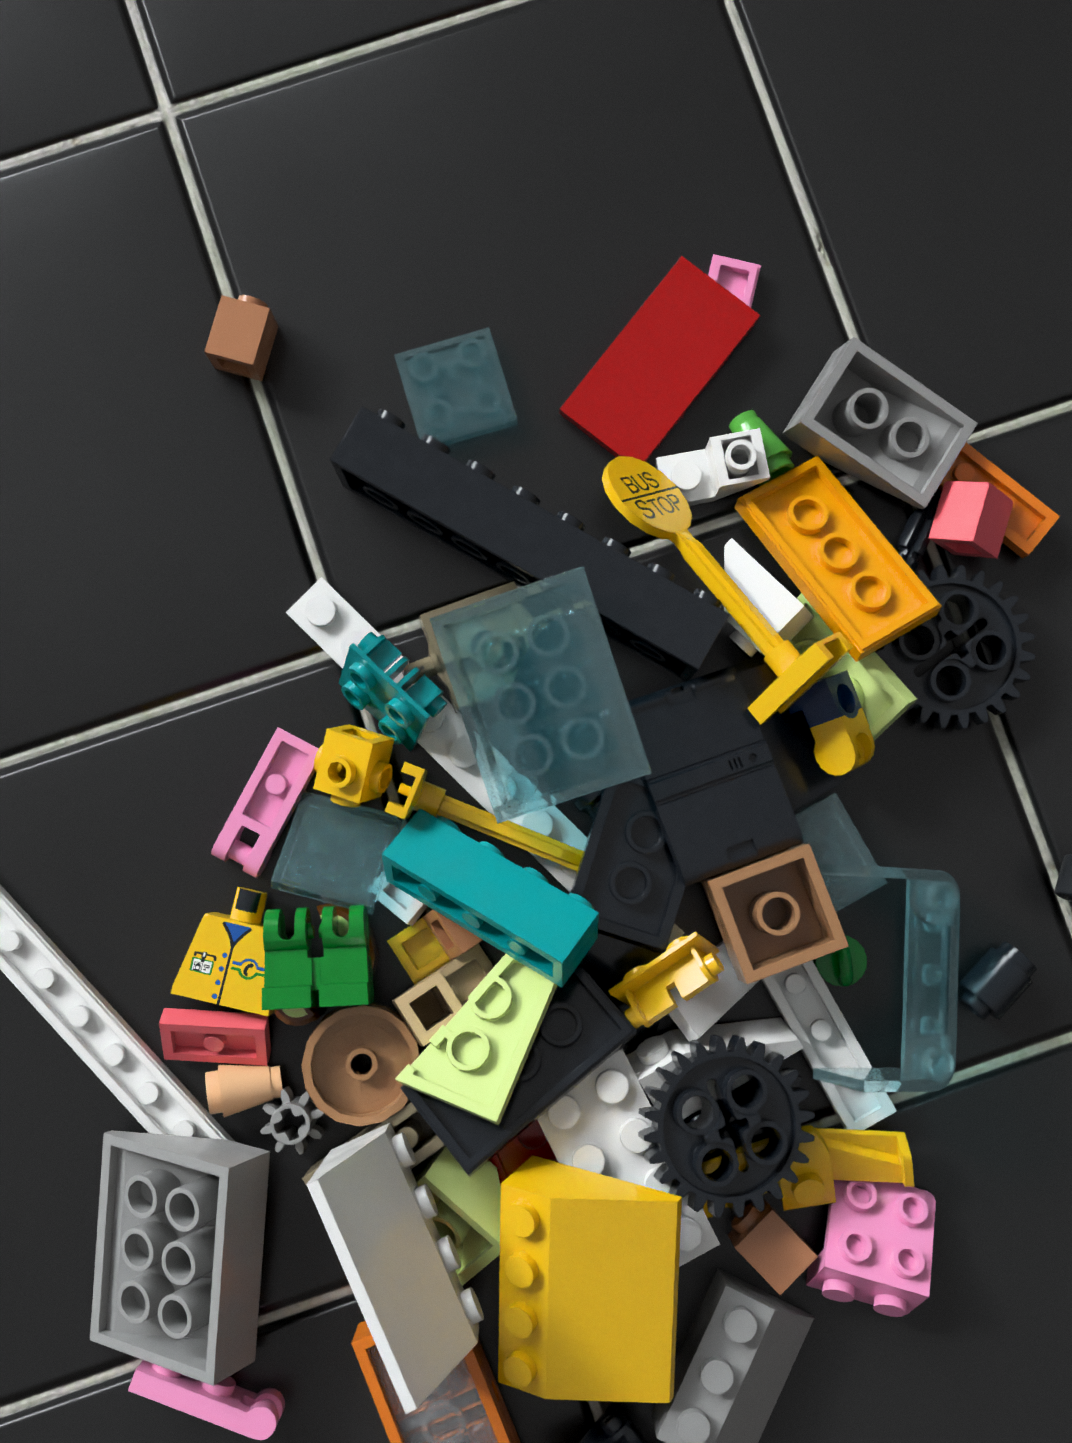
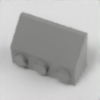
[651,1268,814,1443]

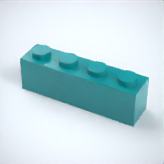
[382,808,599,988]

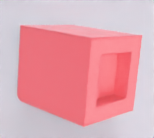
[928,481,1013,559]

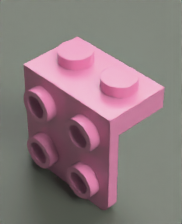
[806,1180,936,1317]

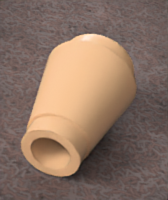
[205,1065,283,1118]

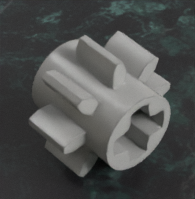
[260,1086,325,1154]

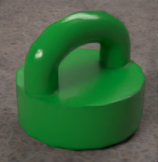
[813,935,867,987]

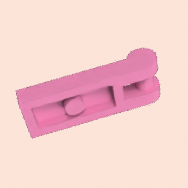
[211,727,319,878]
[128,1360,285,1440]

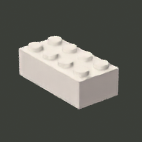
[537,1048,720,1267]

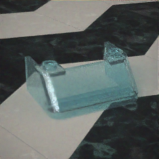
[813,864,961,1092]

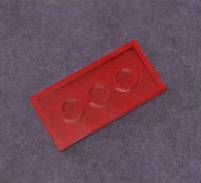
[559,256,760,462]

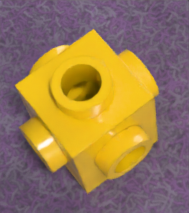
[313,724,395,807]

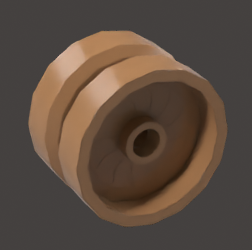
[301,1002,419,1127]

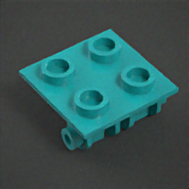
[339,632,447,752]

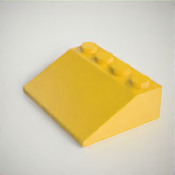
[498,1155,682,1403]

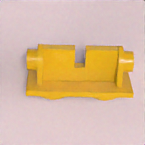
[608,932,724,1029]

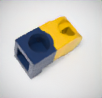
[788,670,875,776]

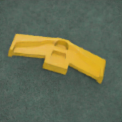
[702,1125,914,1219]

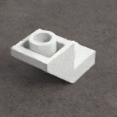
[654,428,770,506]

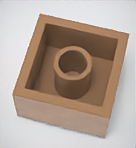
[701,844,849,985]

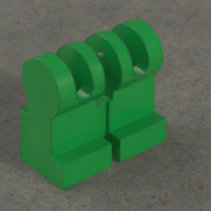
[262,904,374,1010]

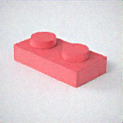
[159,1008,271,1066]

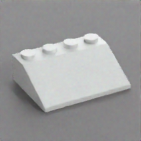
[306,1123,484,1414]

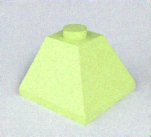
[415,1146,501,1286]

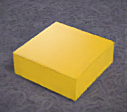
[387,918,453,985]

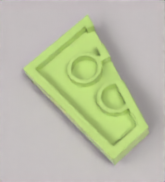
[790,593,917,741]
[395,954,557,1125]

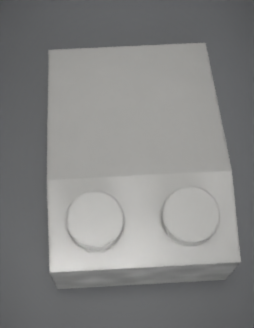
[782,337,978,509]

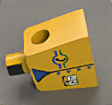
[171,887,274,1017]

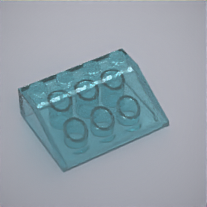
[429,566,652,824]

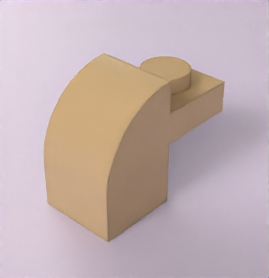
[392,943,494,1047]

